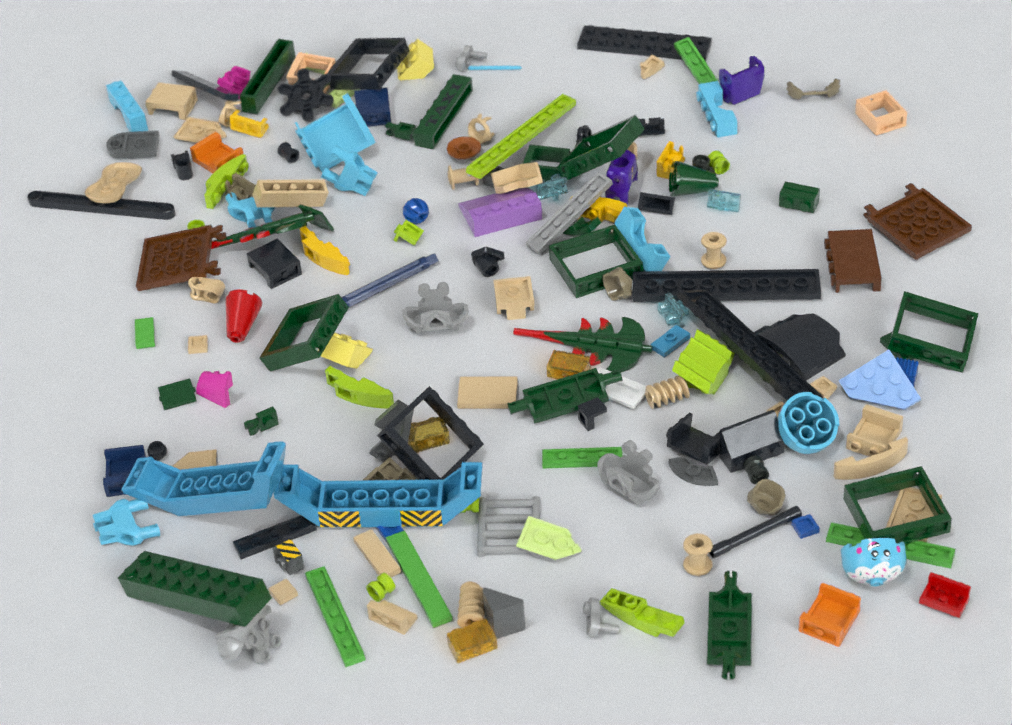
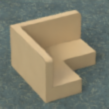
[491,162,543,194]

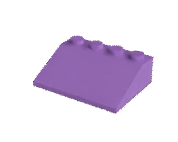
[458,187,542,237]

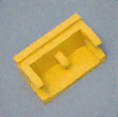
[230,109,269,138]
[656,141,685,179]

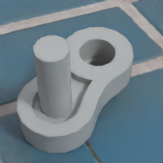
[455,45,488,71]
[583,598,619,637]

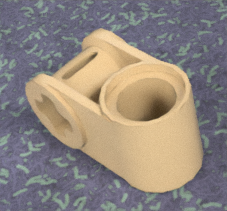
[188,277,225,303]

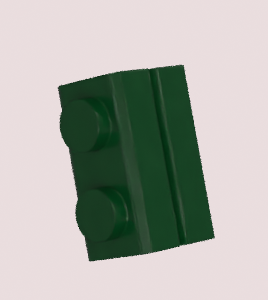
[779,181,820,214]

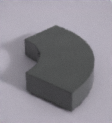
[668,456,718,486]

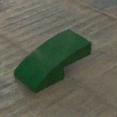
[563,217,602,235]

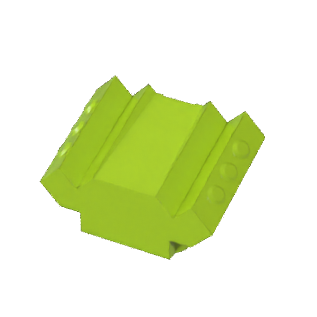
[672,329,735,395]

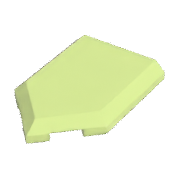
[516,516,581,560]

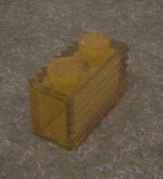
[546,350,591,379]
[408,417,450,453]
[447,619,498,663]

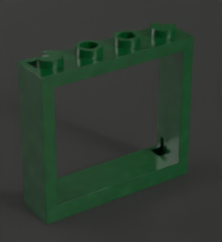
[557,115,645,181]
[549,224,643,298]
[887,291,979,373]
[259,294,349,372]
[843,466,952,544]

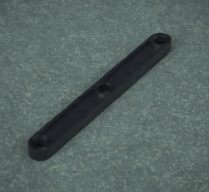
[27,191,176,220]

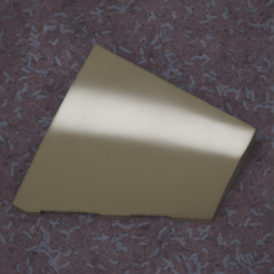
[363,457,418,481]

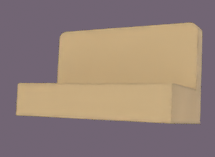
[367,600,417,635]

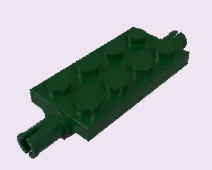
[507,368,623,424]
[707,570,752,680]

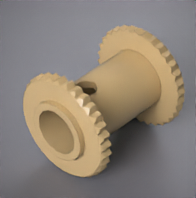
[447,161,479,190]
[701,232,727,269]
[683,533,713,576]

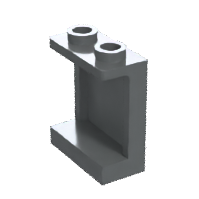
[369,400,414,462]

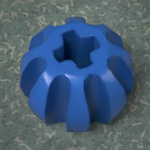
[403,198,429,225]

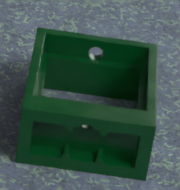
[522,144,570,184]

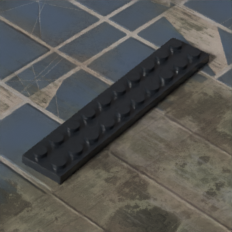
[633,269,821,302]
[677,289,823,402]

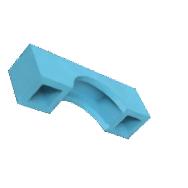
[106,80,148,132]
[696,81,737,138]
[614,207,671,272]

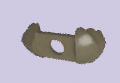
[786,78,841,100]

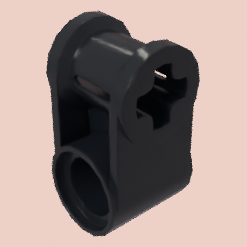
[171,150,193,181]

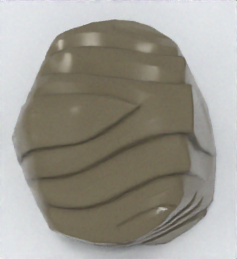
[603,267,632,301]
[747,479,786,516]

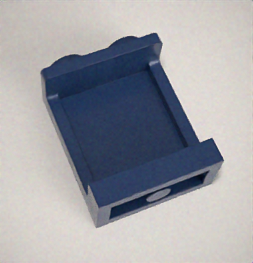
[354,87,391,127]
[103,445,146,497]

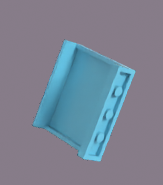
[295,93,376,172]

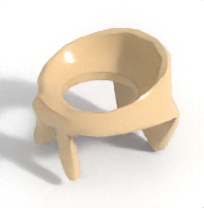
[218,100,241,127]
[468,113,495,144]

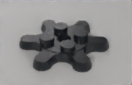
[278,68,334,122]

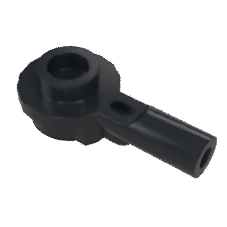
[574,125,592,148]
[147,441,167,461]

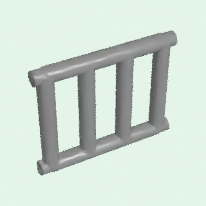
[477,496,540,557]

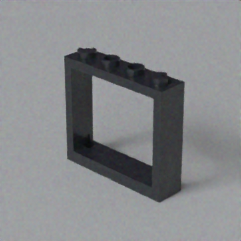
[327,38,410,90]
[377,386,484,480]

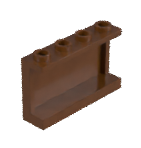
[824,229,882,293]

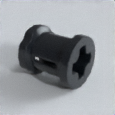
[277,142,299,163]

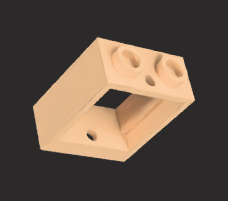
[286,52,336,94]
[855,90,907,136]

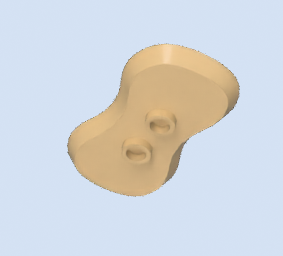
[84,162,142,203]

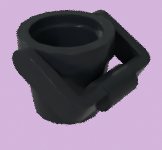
[471,247,505,277]

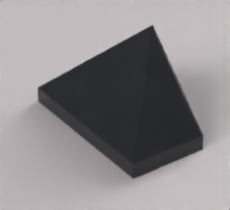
[637,192,675,215]

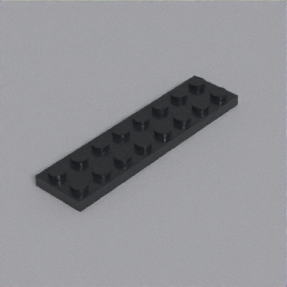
[577,25,712,62]

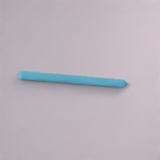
[468,66,522,70]

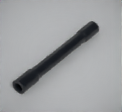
[709,506,802,558]

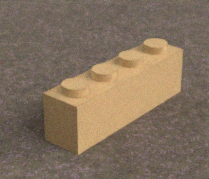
[253,180,329,207]

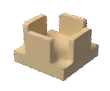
[494,276,534,320]

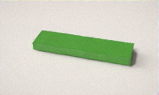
[674,37,718,84]
[542,447,622,469]

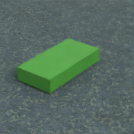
[135,317,155,349]

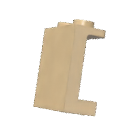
[145,82,198,120]
[846,404,903,457]

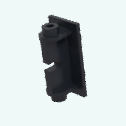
[639,117,665,136]

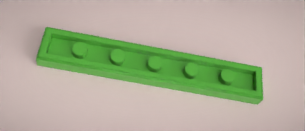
[826,522,956,569]
[386,530,453,628]
[305,566,366,667]

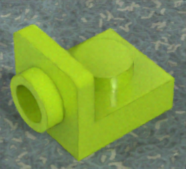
[393,219,424,246]

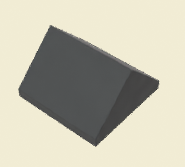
[482,587,526,640]

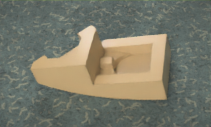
[640,55,665,79]

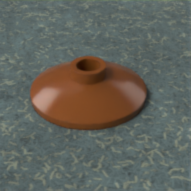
[447,136,481,159]

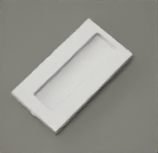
[597,367,646,409]

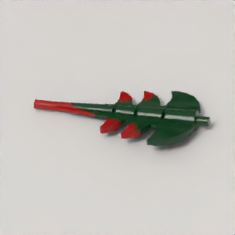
[211,212,315,249]
[513,317,653,373]

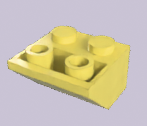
[397,39,434,80]
[318,332,373,369]

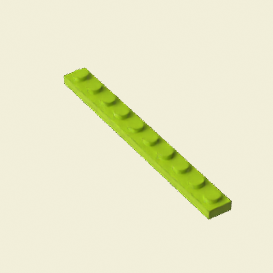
[466,93,576,179]

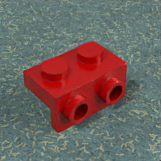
[919,572,971,618]

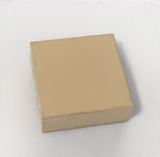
[188,335,208,354]
[269,578,298,606]

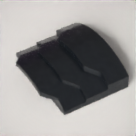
[754,313,846,380]

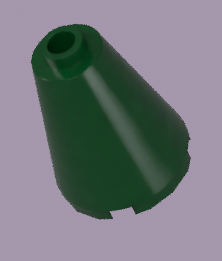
[668,161,719,196]

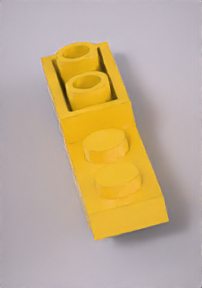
[570,196,627,223]
[299,226,350,276]

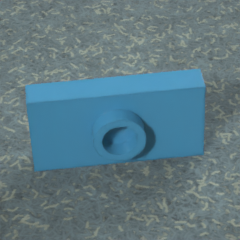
[650,325,690,358]

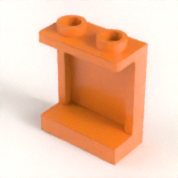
[190,132,244,173]
[799,583,861,647]

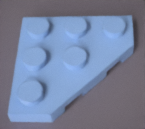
[839,350,921,410]

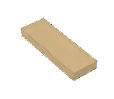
[353,529,401,577]

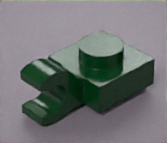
[385,122,416,140]
[244,406,279,436]

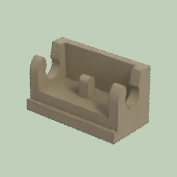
[225,173,256,201]

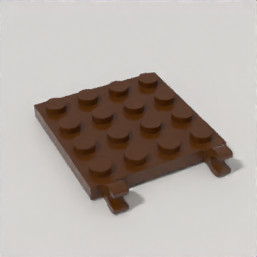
[863,183,972,260]
[136,225,226,291]

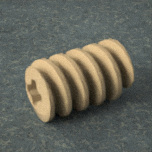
[645,376,690,409]
[457,581,485,628]

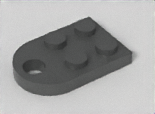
[106,130,160,159]

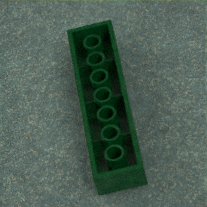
[118,551,272,627]

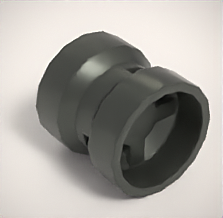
[692,155,710,172]
[744,456,769,484]

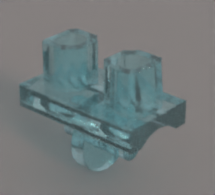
[536,174,568,201]
[707,189,741,212]
[657,293,690,328]

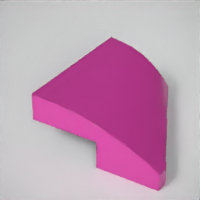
[217,65,251,99]
[196,371,233,408]

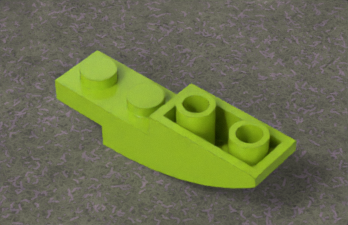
[204,154,249,209]
[325,366,394,409]
[600,588,685,637]

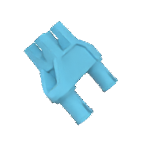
[321,145,378,196]
[225,192,275,228]
[93,499,160,546]

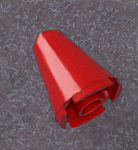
[225,289,263,343]

